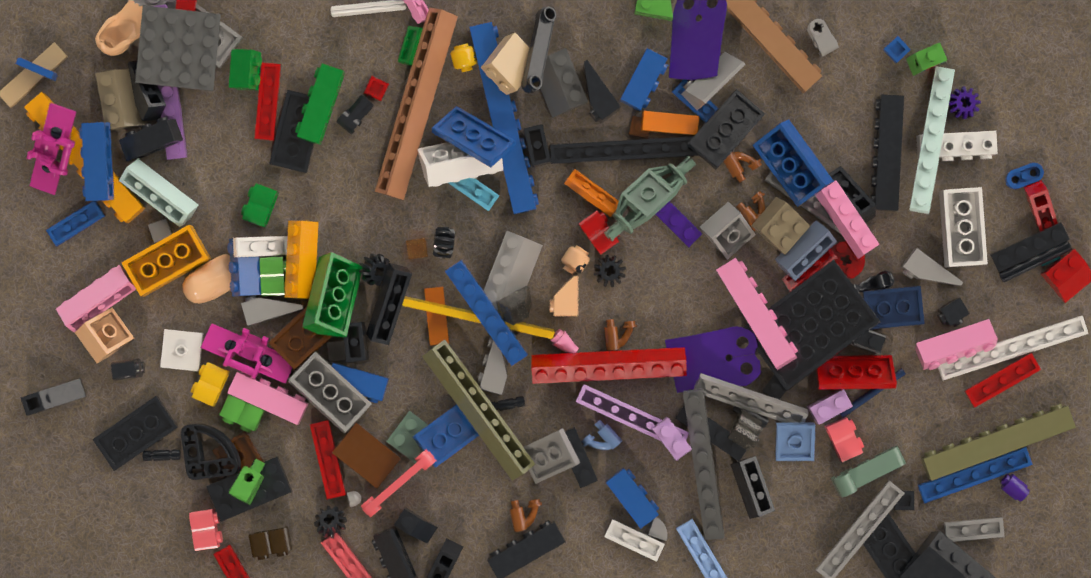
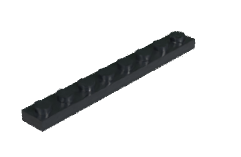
[550,136,699,164]

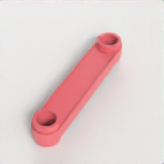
[361,449,436,518]

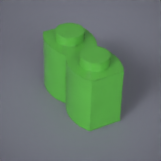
[260,257,286,296]
[220,394,265,433]

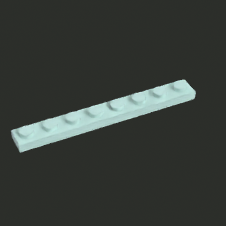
[909,66,955,214]

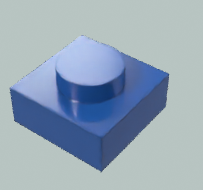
[883,36,911,63]

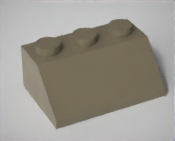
[95,69,148,132]

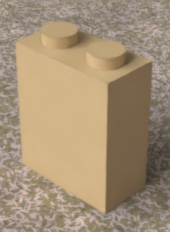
[481,32,529,95]

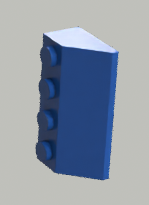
[753,120,834,207]

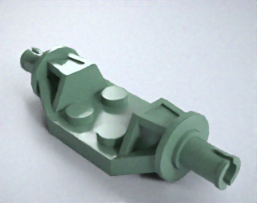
[604,156,696,241]

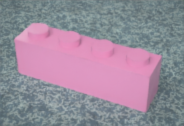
[815,180,880,259]
[56,265,136,332]
[915,319,998,370]
[227,372,309,425]

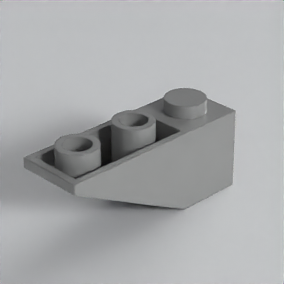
[477,336,507,395]

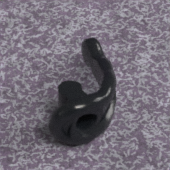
[853,270,894,292]

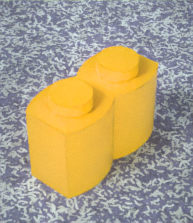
[191,362,230,407]

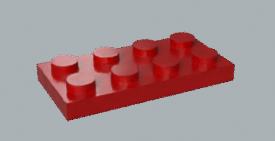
[816,355,897,389]

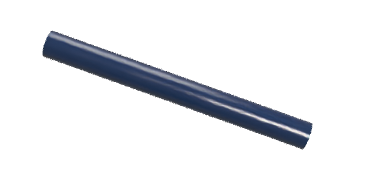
[840,368,906,418]

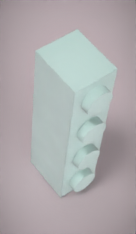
[119,159,199,227]

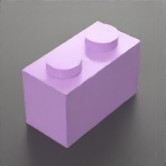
[807,389,853,425]
[652,417,692,461]

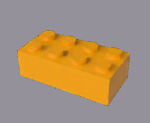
[122,225,211,297]

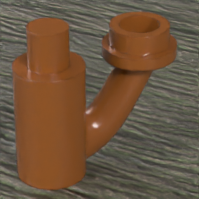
[723,151,762,183]
[736,191,765,231]
[604,319,637,351]
[509,499,542,532]

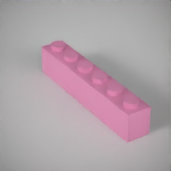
[716,258,798,370]

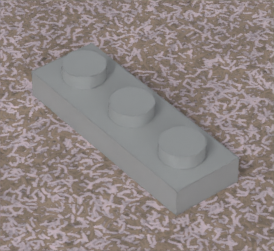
[944,517,1005,542]

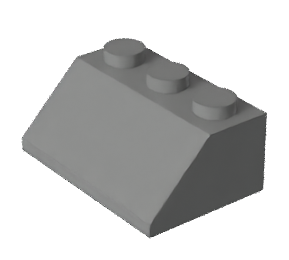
[681,52,745,110]

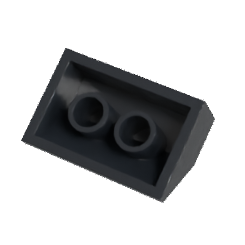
[372,526,418,578]

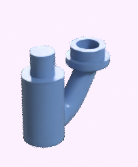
[581,420,622,450]

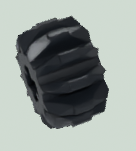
[433,227,455,259]
[358,253,390,286]
[593,255,626,287]
[314,505,347,539]

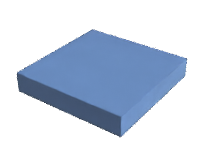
[775,422,815,461]

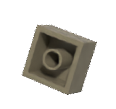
[751,197,810,255]

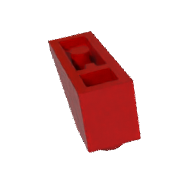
[1023,180,1058,232]

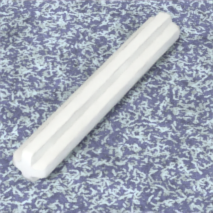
[331,0,406,17]

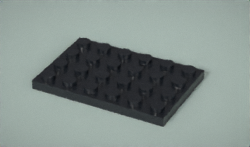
[743,260,881,391]

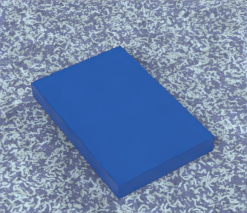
[413,404,479,468]

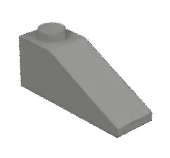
[901,248,964,286]
[241,295,304,326]

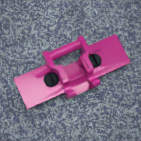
[27,103,76,195]
[200,324,293,384]

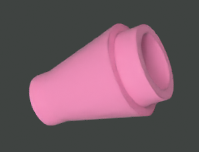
[550,329,579,353]

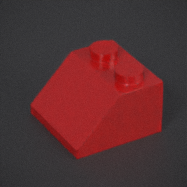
[1041,249,1091,303]

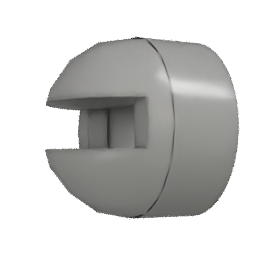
[347,491,361,507]

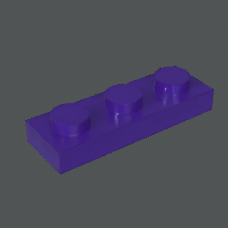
[655,201,702,248]

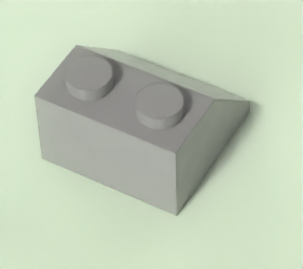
[700,202,756,260]

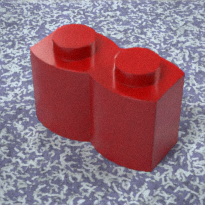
[578,211,620,255]

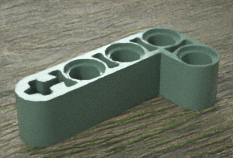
[831,445,906,497]

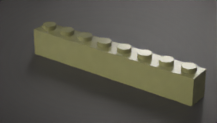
[422,340,536,481]
[921,403,1076,481]

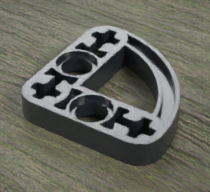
[181,424,241,480]

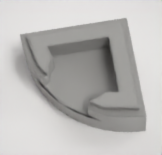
[648,517,667,541]

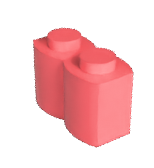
[825,417,864,462]
[189,509,223,551]

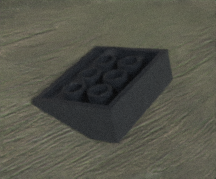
[899,531,996,578]

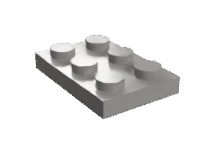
[524,428,580,484]

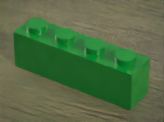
[295,63,345,145]

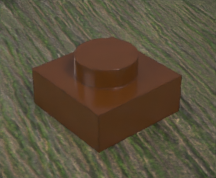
[629,116,649,139]

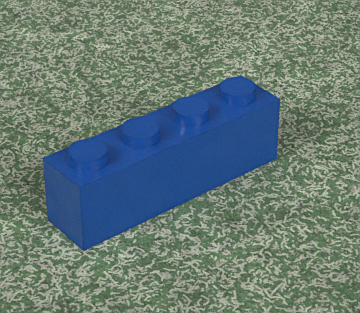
[79,122,114,201]

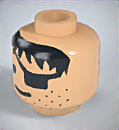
[561,245,590,275]

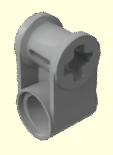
[807,19,839,57]

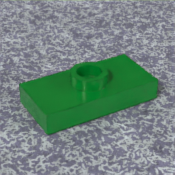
[398,26,423,66]

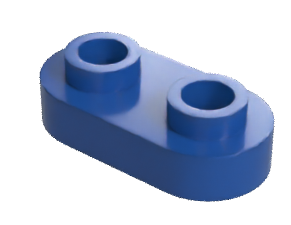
[1005,163,1044,189]

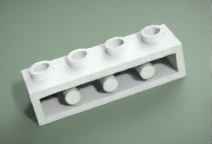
[916,131,998,161]

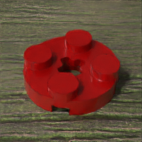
[831,241,865,279]

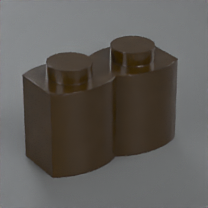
[249,527,292,560]

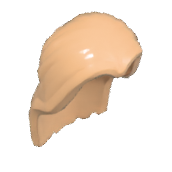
[95,0,143,56]
[182,254,231,304]

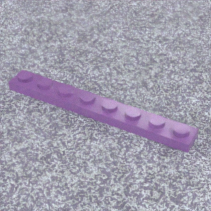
[155,4,187,160]

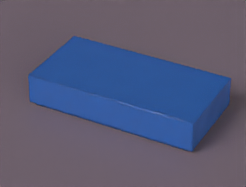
[16,58,58,81]

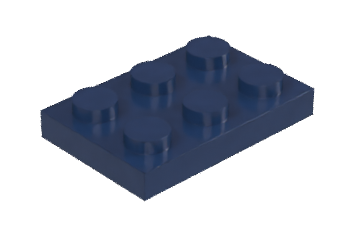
[862,286,925,329]

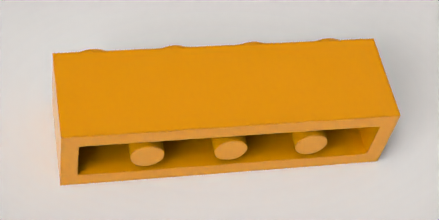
[285,221,318,299]

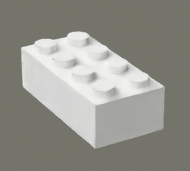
[939,187,988,268]

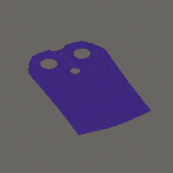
[669,0,727,80]
[665,326,761,393]

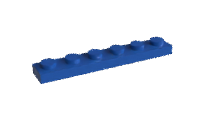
[445,260,528,366]

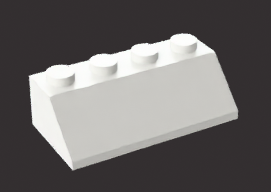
[417,142,503,187]

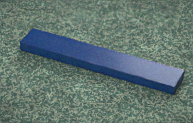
[917,446,1033,503]

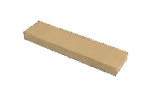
[0,42,68,108]

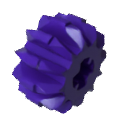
[949,86,981,120]

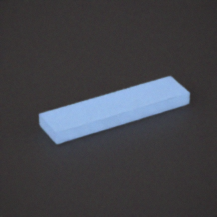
[676,519,727,578]

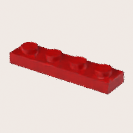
[254,62,281,141]
[964,353,1041,408]
[310,420,346,499]

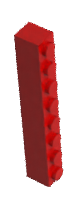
[531,347,687,384]

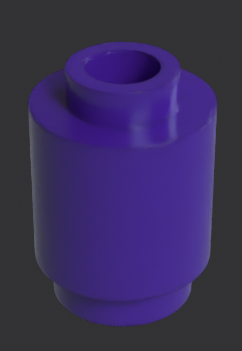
[1000,474,1030,502]

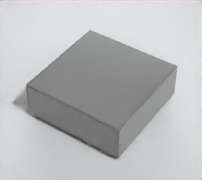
[148,219,172,243]

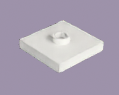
[160,329,203,371]

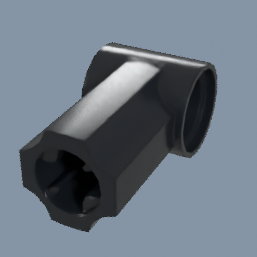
[336,95,374,135]

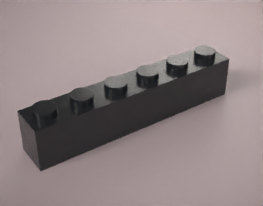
[870,94,904,212]

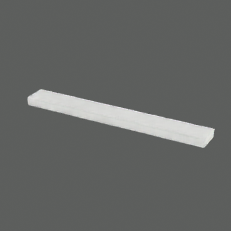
[938,315,1089,381]

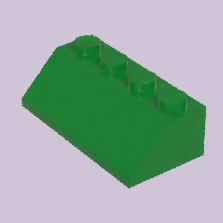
[302,252,363,337]

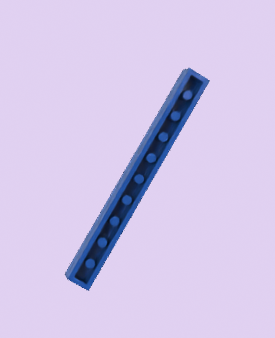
[469,22,539,215]

